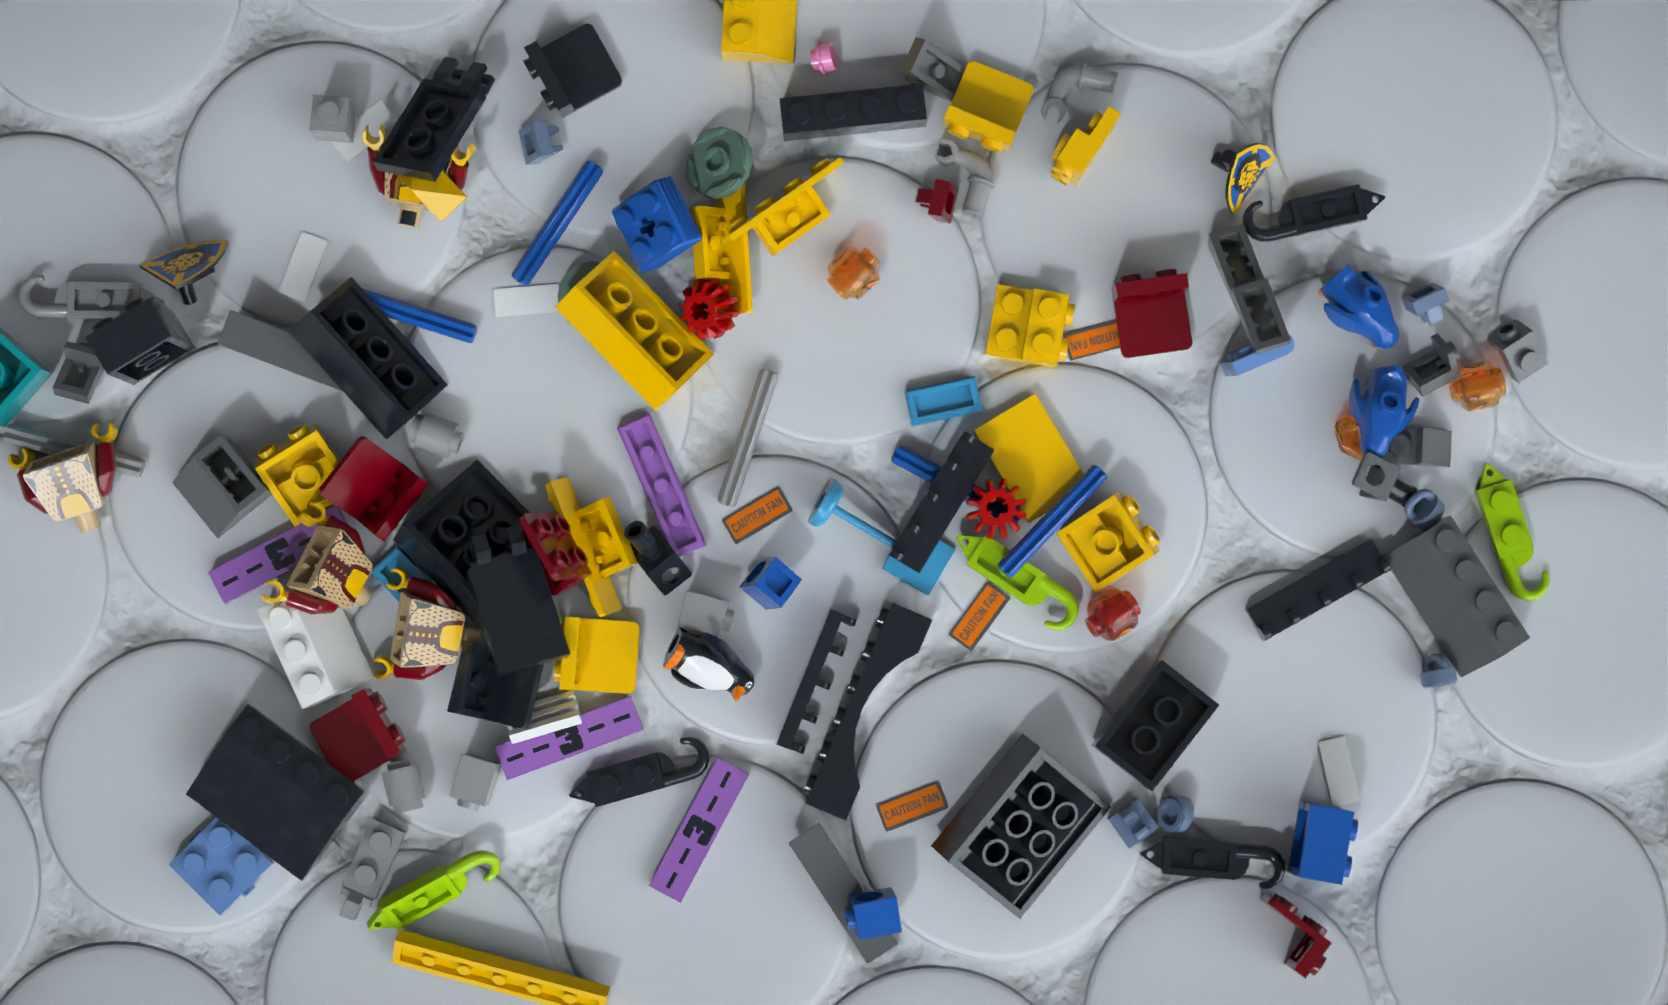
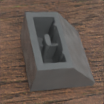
[172,434,272,538]

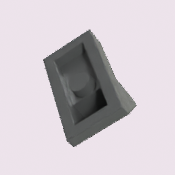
[901,37,966,102]
[1382,427,1452,467]

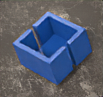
[1287,801,1358,885]

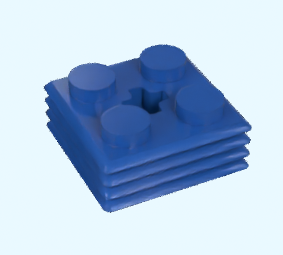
[612,176,702,273]

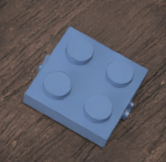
[168,817,274,916]

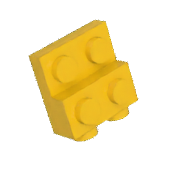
[1049,106,1121,186]
[985,284,1075,368]
[254,423,340,527]
[1056,490,1161,593]

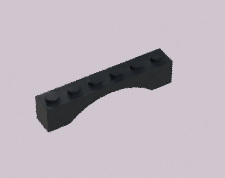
[802,603,932,821]

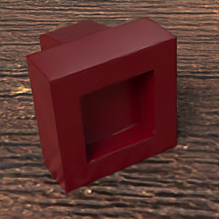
[915,179,959,224]

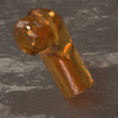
[1334,415,1363,461]

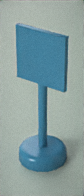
[808,479,955,596]

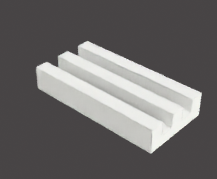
[507,690,582,744]

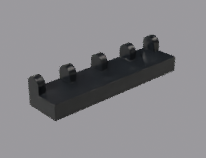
[888,431,994,573]
[1245,539,1392,641]
[777,609,857,754]

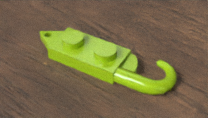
[1475,463,1550,601]
[956,535,1079,631]
[367,850,501,930]

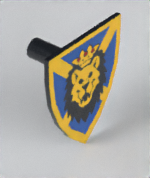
[1211,143,1275,216]
[139,240,229,305]

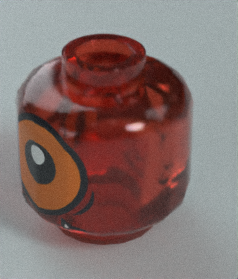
[1085,588,1141,641]

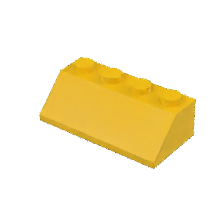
[721,0,797,64]
[555,251,714,411]

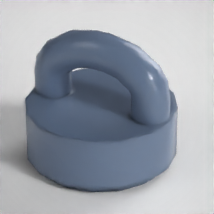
[1404,489,1445,529]
[1420,653,1458,689]
[1158,796,1194,832]

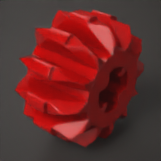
[677,278,740,339]
[966,478,1027,539]

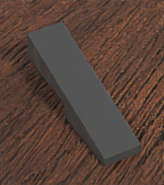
[1208,224,1291,354]
[217,310,343,392]
[789,822,898,964]

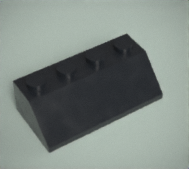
[289,277,448,440]

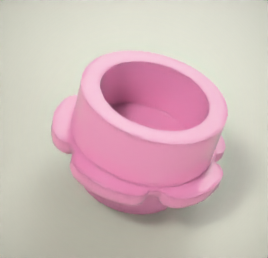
[810,41,838,76]

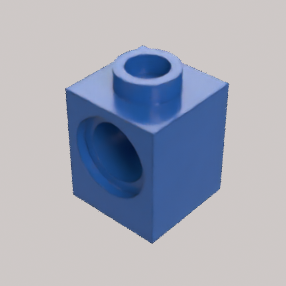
[739,557,802,610]
[844,887,902,940]

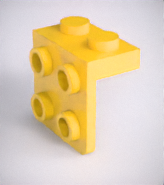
[942,61,1034,153]
[554,616,640,694]

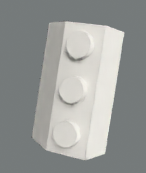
[257,600,375,709]

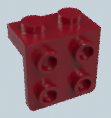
[1111,269,1192,358]
[319,436,428,541]
[519,512,592,597]
[310,688,407,781]
[1260,893,1332,979]

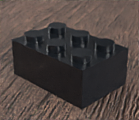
[85,298,195,385]
[1091,660,1219,792]

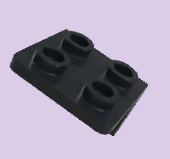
[523,24,622,118]
[447,640,544,729]

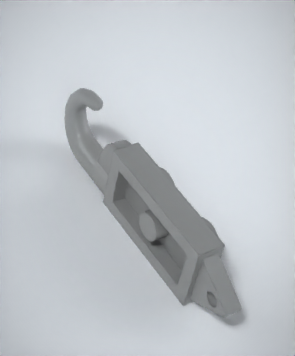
[19,275,165,319]

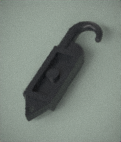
[1243,184,1386,242]
[569,737,710,807]
[1139,837,1285,889]

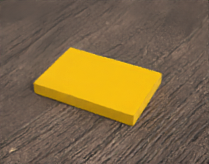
[973,394,1084,523]

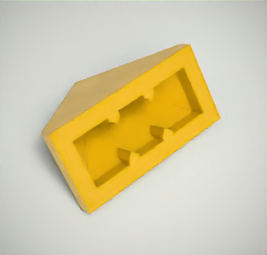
[396,171,468,222]

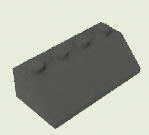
[1382,515,1530,677]

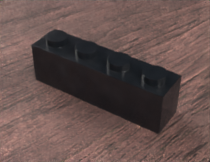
[779,83,927,142]

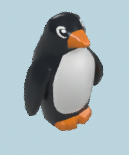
[663,627,754,701]

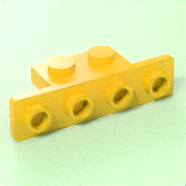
[721,157,845,256]
[690,183,753,315]
[545,477,637,617]

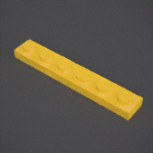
[392,929,610,1005]

